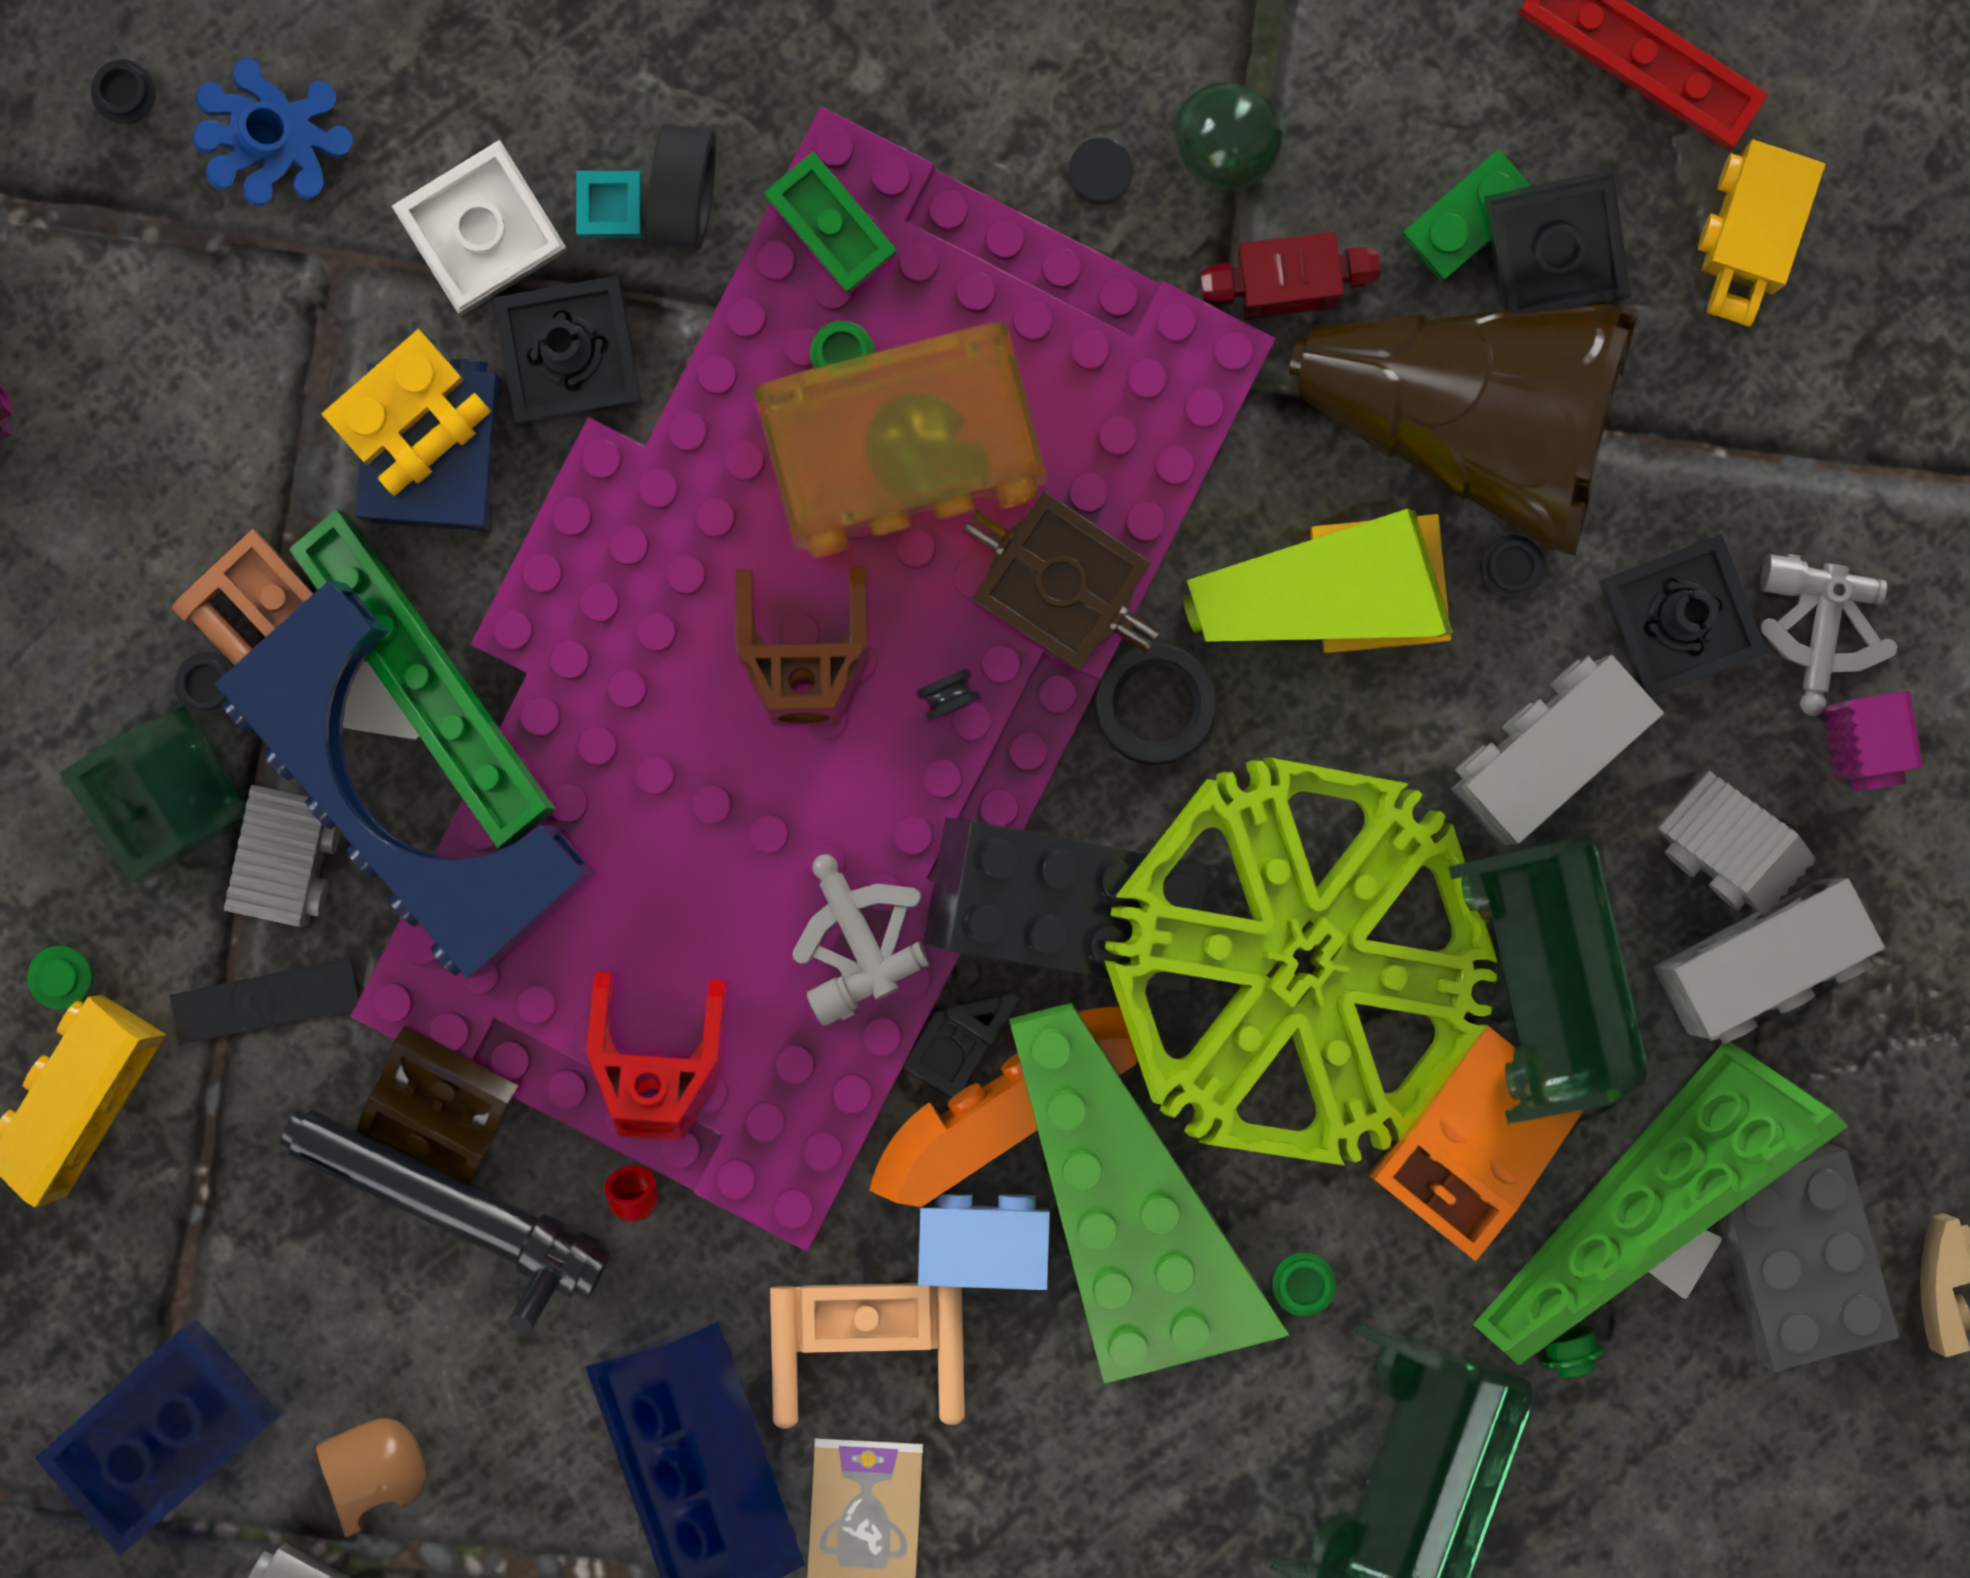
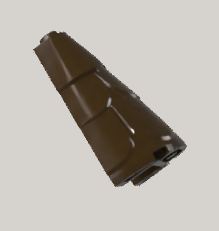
[1289,304,1638,556]

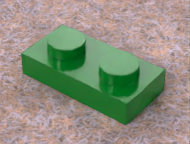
[1401,149,1531,283]
[764,151,897,295]

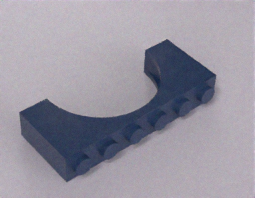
[214,580,597,979]

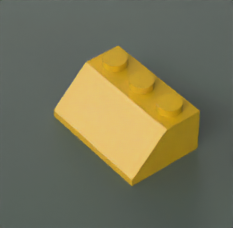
[0,995,167,1208]

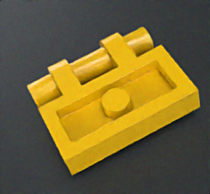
[321,329,492,497]

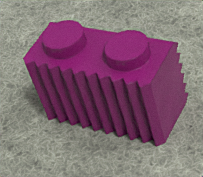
[1821,690,1923,791]

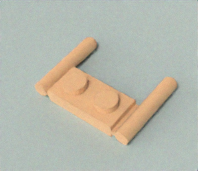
[770,1283,965,1429]

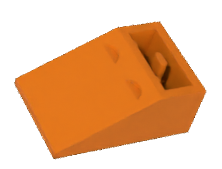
[1367,1026,1587,1261]

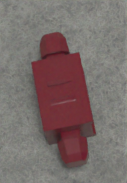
[1199,231,1381,320]

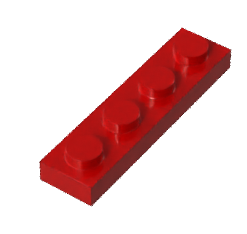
[1518,0,1769,152]

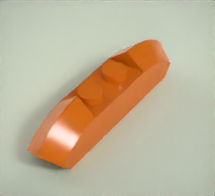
[869,1007,1137,1207]

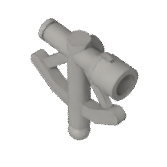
[1758,554,1897,716]
[793,854,931,1026]

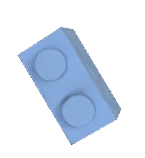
[918,1192,1050,1290]

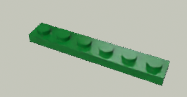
[289,509,556,849]

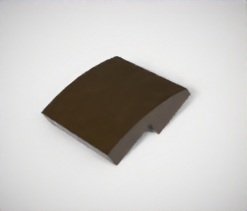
[356,1025,518,1185]

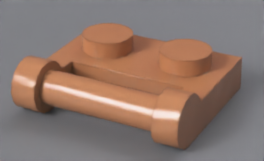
[172,529,314,665]

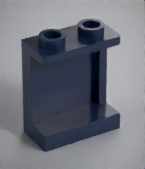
[355,354,503,532]

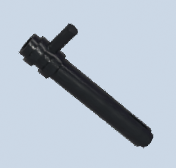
[280,1109,611,1334]

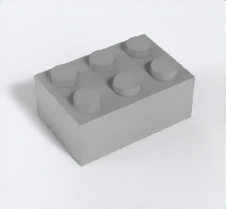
[1450,655,1664,845]
[1652,878,1885,1043]

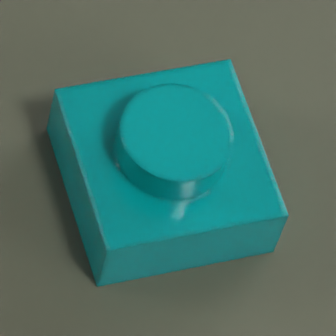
[576,171,642,239]

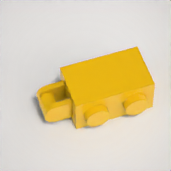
[1697,139,1826,327]

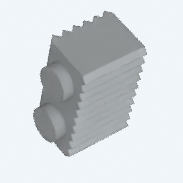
[1657,770,1815,916]
[224,785,341,927]

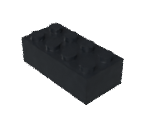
[923,817,1211,992]

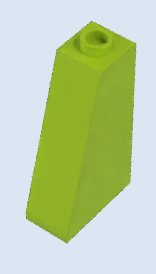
[1183,509,1453,642]

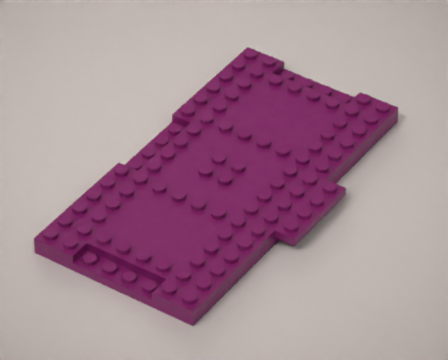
[350,106,1276,1252]

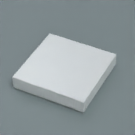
[392,140,568,317]

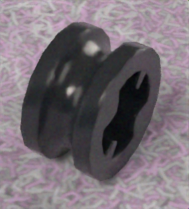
[916,668,982,721]

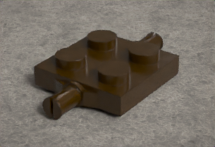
[962,491,1161,672]

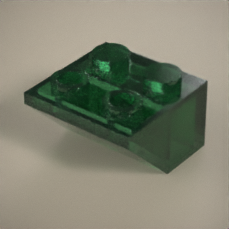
[60,706,246,882]

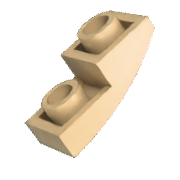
[1920,1213,1970,1357]

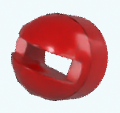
[604,1165,658,1223]

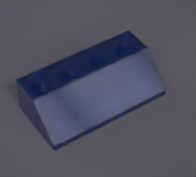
[585,1322,805,1578]

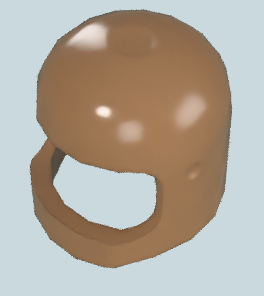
[316,1418,426,1538]

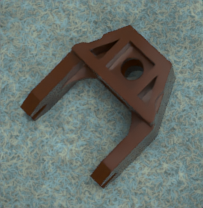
[735,566,869,726]

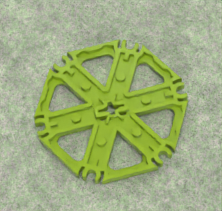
[1104,757,1498,1166]

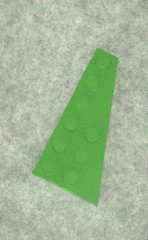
[1009,1002,1290,1384]
[1473,1041,1848,1365]

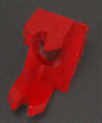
[586,971,727,1141]

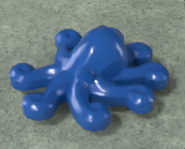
[192,58,353,207]

